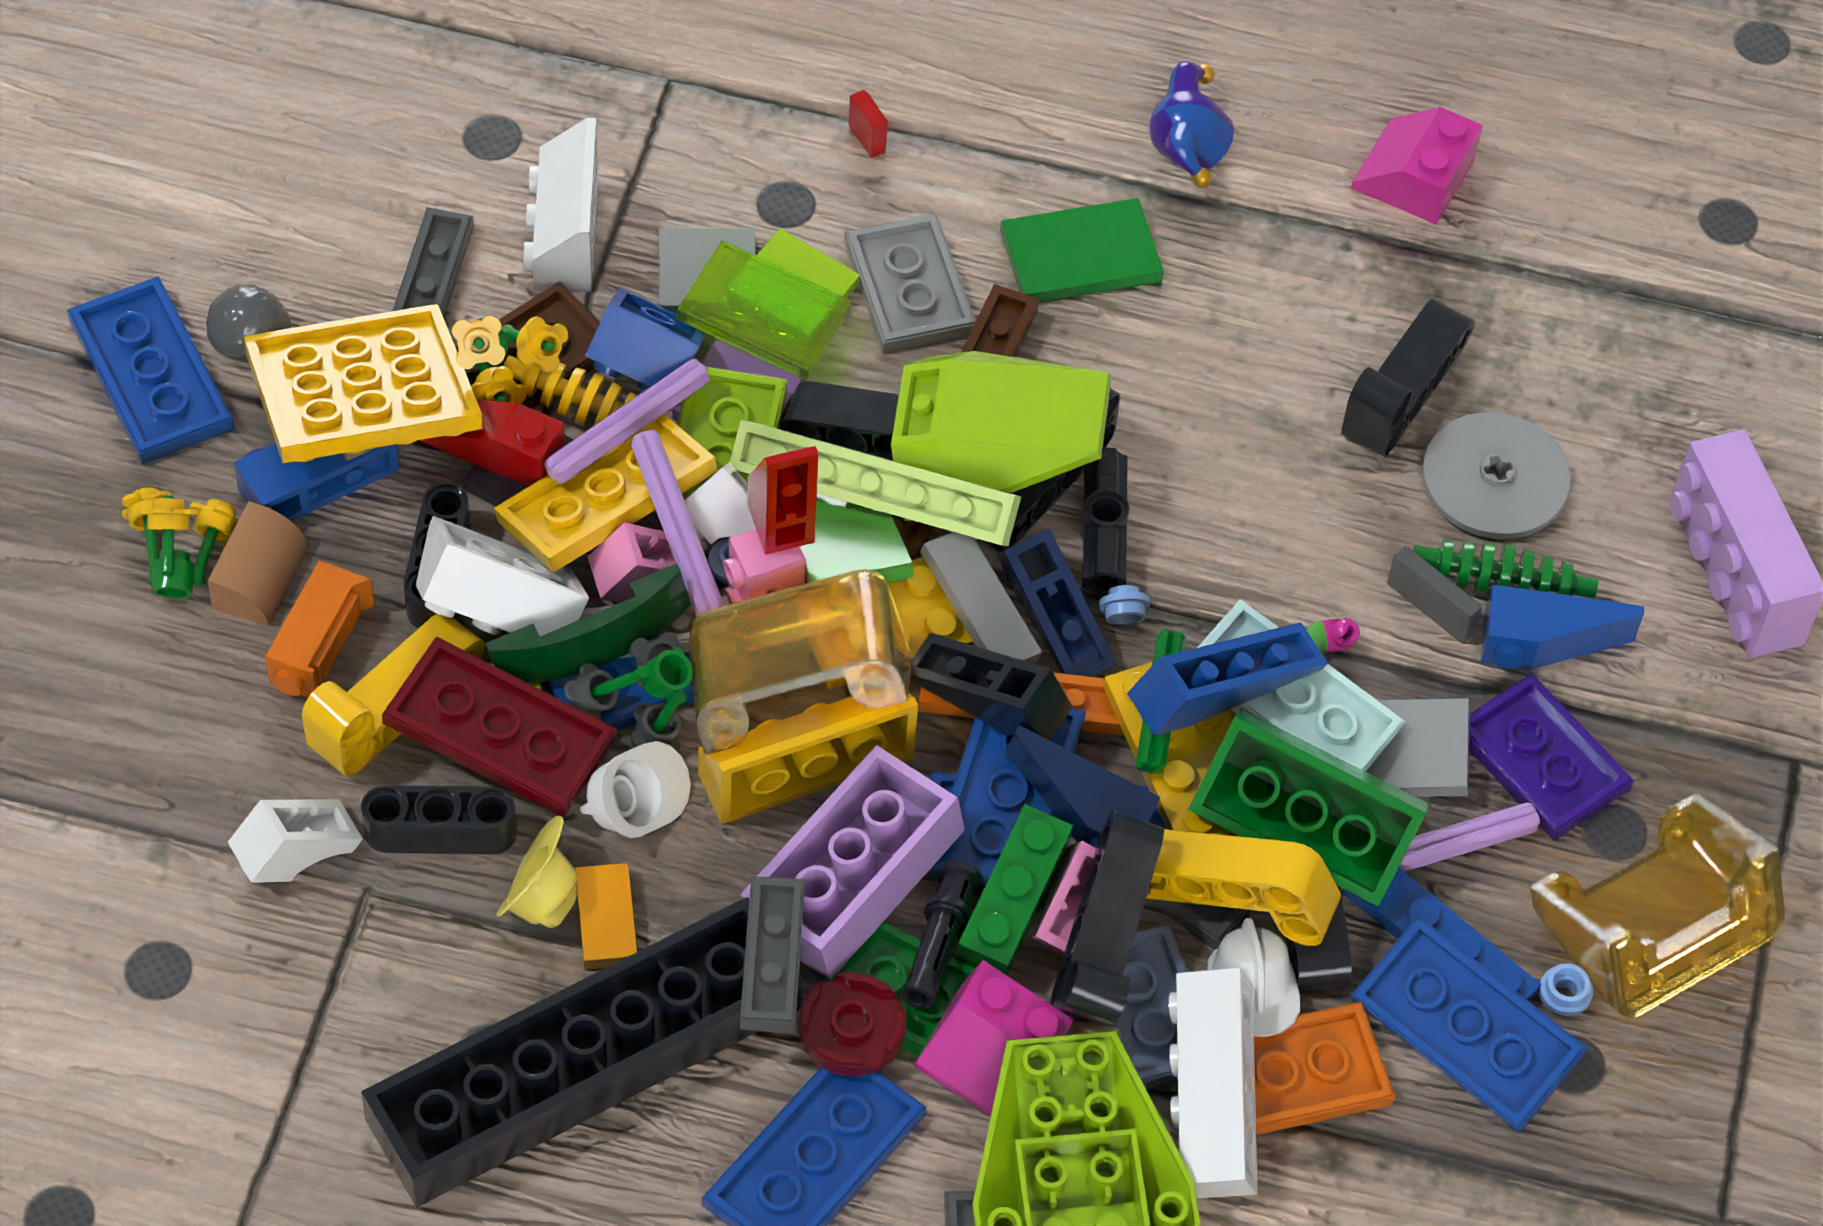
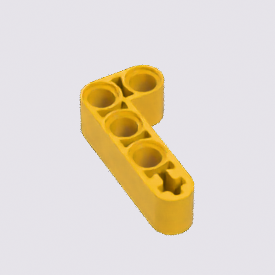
[302,614,486,777]
[1146,829,1341,946]

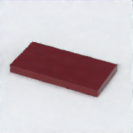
[382,636,617,818]

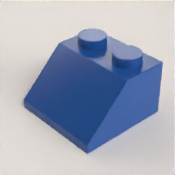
[585,287,708,392]

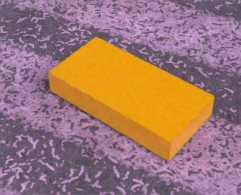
[575,863,637,970]

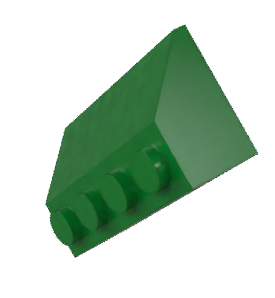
[1188,709,1429,906]

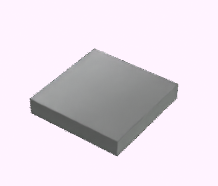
[659,228,755,316]
[1366,698,1470,797]

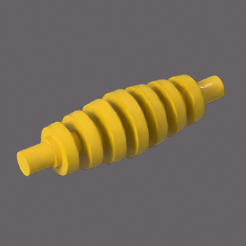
[504,355,638,427]

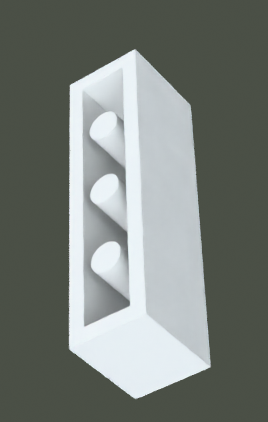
[1169,967,1258,1199]

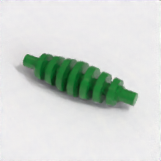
[1413,540,1598,599]

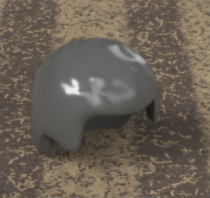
[206,284,291,358]

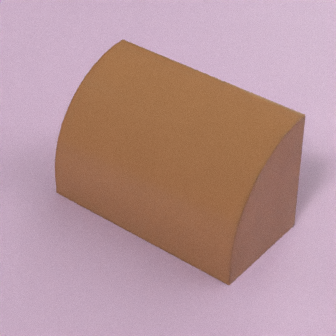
[207,501,309,626]

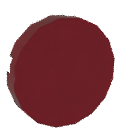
[798,972,907,1077]

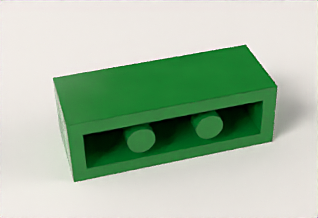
[956,804,1073,976]

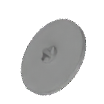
[1422,412,1571,539]

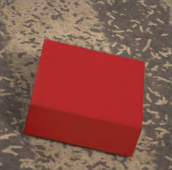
[848,90,888,158]

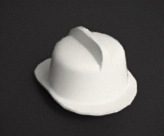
[580,741,691,839]
[1208,918,1300,1037]

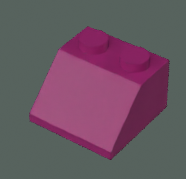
[1351,107,1483,225]
[913,960,1074,1117]

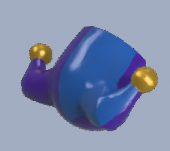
[1149,61,1234,188]

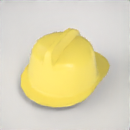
[496,816,578,928]

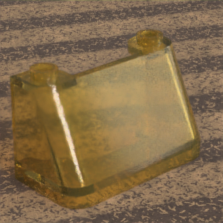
[689,569,912,755]
[1530,793,1785,1018]

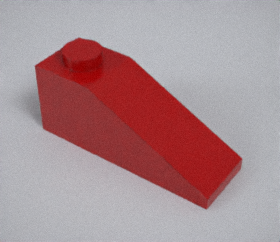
[419,399,566,487]
[748,446,819,555]

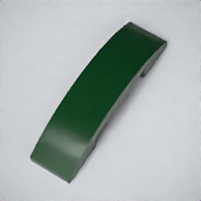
[485,563,691,684]

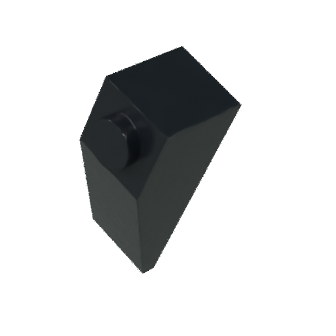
[903,633,1073,740]

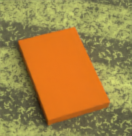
[1254,1002,1395,1135]

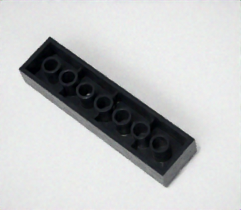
[361,896,802,1208]

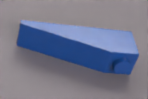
[1127,622,1328,736]

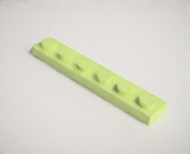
[730,420,1021,546]

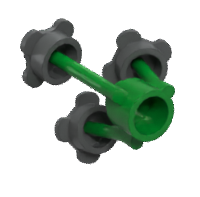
[564,632,693,752]

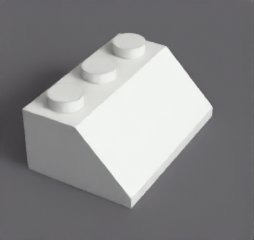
[523,118,598,292]
[416,516,589,636]

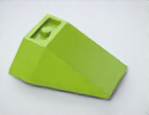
[891,351,1111,521]
[972,1031,1201,1226]

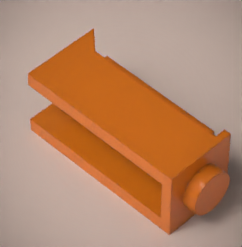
[265,560,375,697]

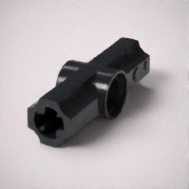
[1081,447,1130,596]

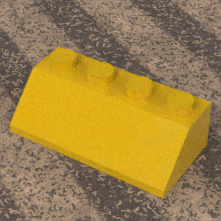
[698,683,918,825]

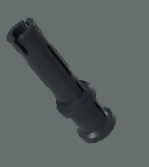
[901,861,984,1009]

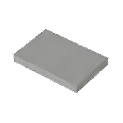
[844,213,976,354]

